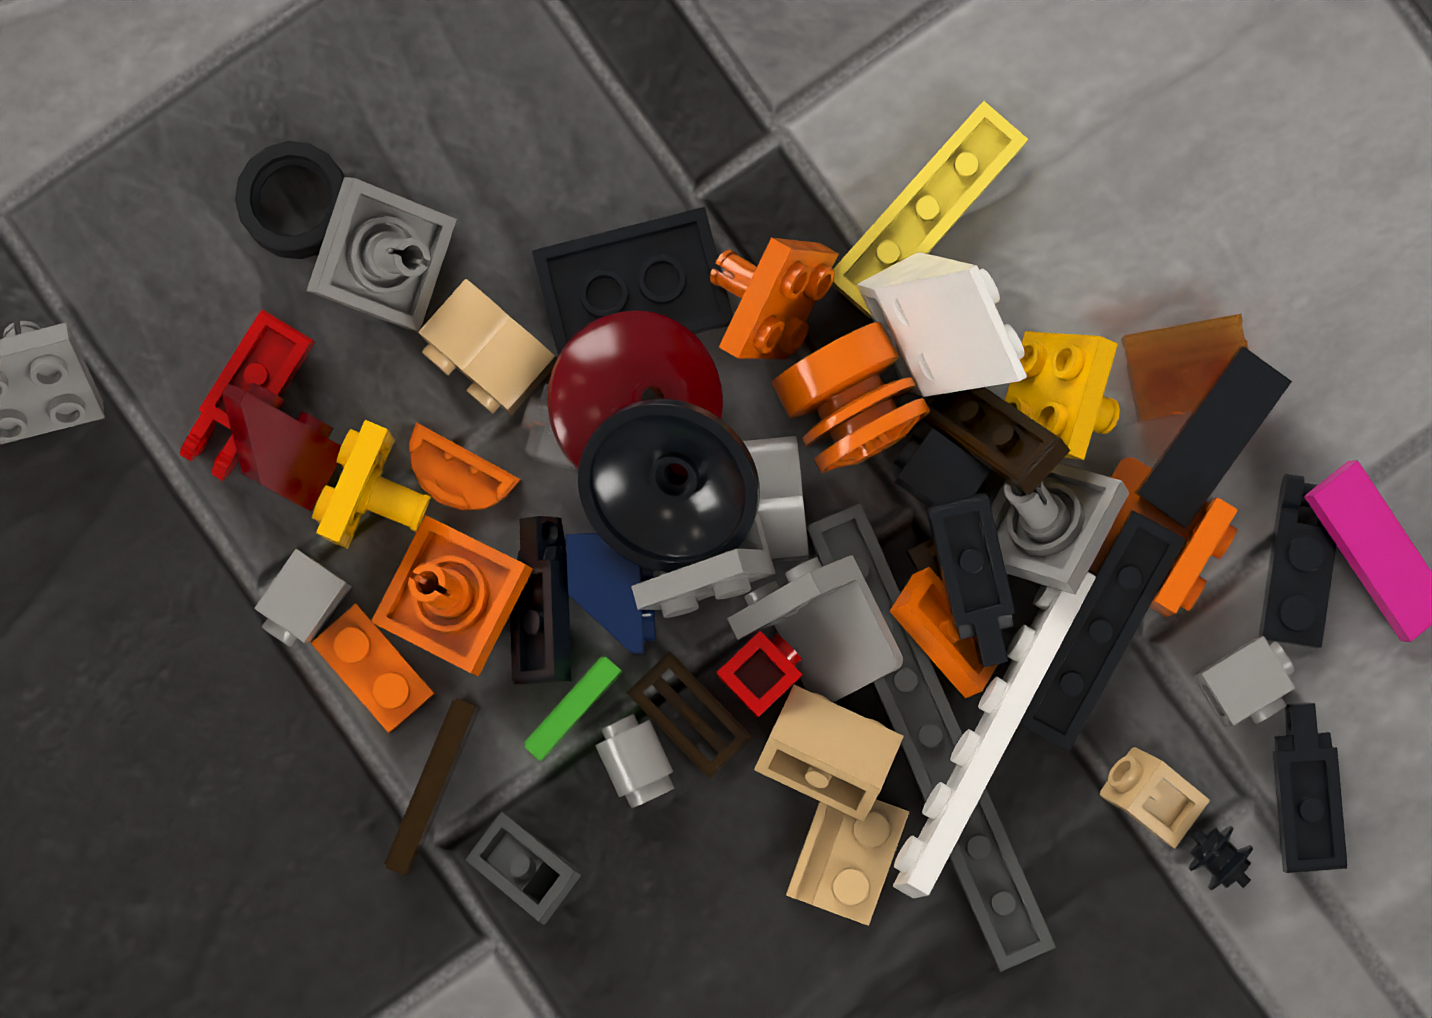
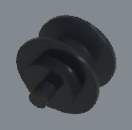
[1188,826,1253,890]

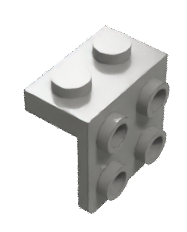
[631,512,776,618]
[727,555,903,703]

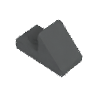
[465,811,581,925]

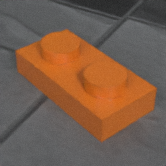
[889,567,998,699]
[311,603,436,734]

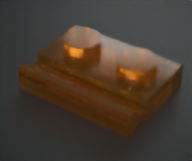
[1121,313,1249,423]

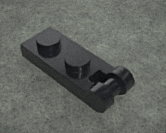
[1259,473,1336,649]

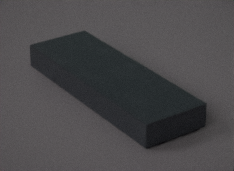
[1135,346,1292,528]

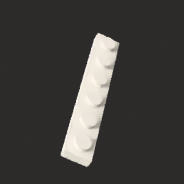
[893,572,1096,899]

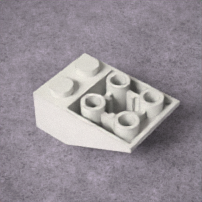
[857,252,1027,397]

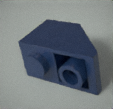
[566,533,656,655]

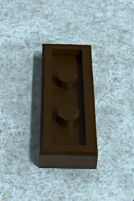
[923,387,1071,495]
[384,698,481,876]

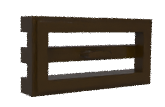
[627,651,753,779]

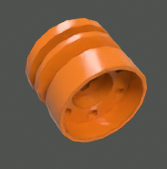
[771,322,930,474]

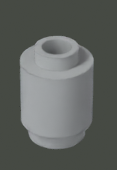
[595,714,675,808]

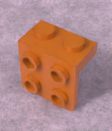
[1088,457,1238,618]

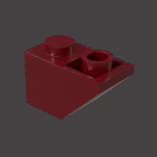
[222,382,341,512]

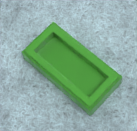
[524,656,623,762]

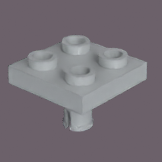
[307,177,457,331]
[0,321,105,445]
[991,463,1129,595]

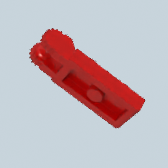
[179,309,315,481]

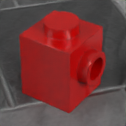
[716,631,803,718]

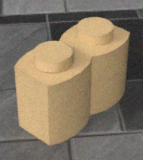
[418,279,557,416]

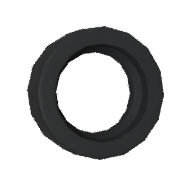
[235,141,346,259]

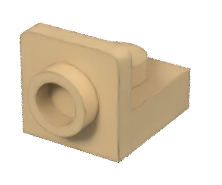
[1100,747,1210,849]

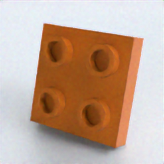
[710,238,839,360]
[371,515,533,677]

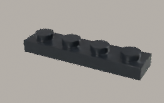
[1019,509,1186,752]

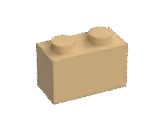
[754,684,904,822]

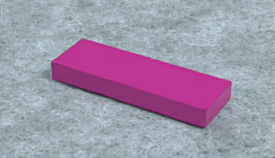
[1304,460,1432,642]

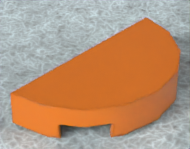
[409,422,521,511]

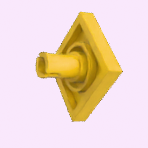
[1004,331,1120,460]
[312,420,431,549]

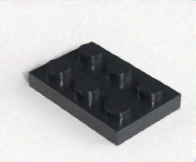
[532,207,733,356]

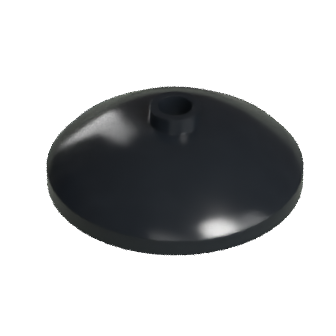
[578,399,760,573]

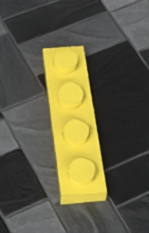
[832,101,1028,319]

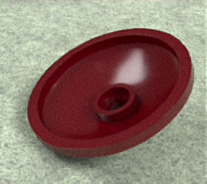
[547,311,723,476]

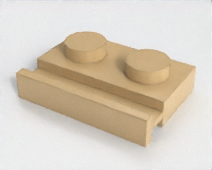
[786,799,909,926]

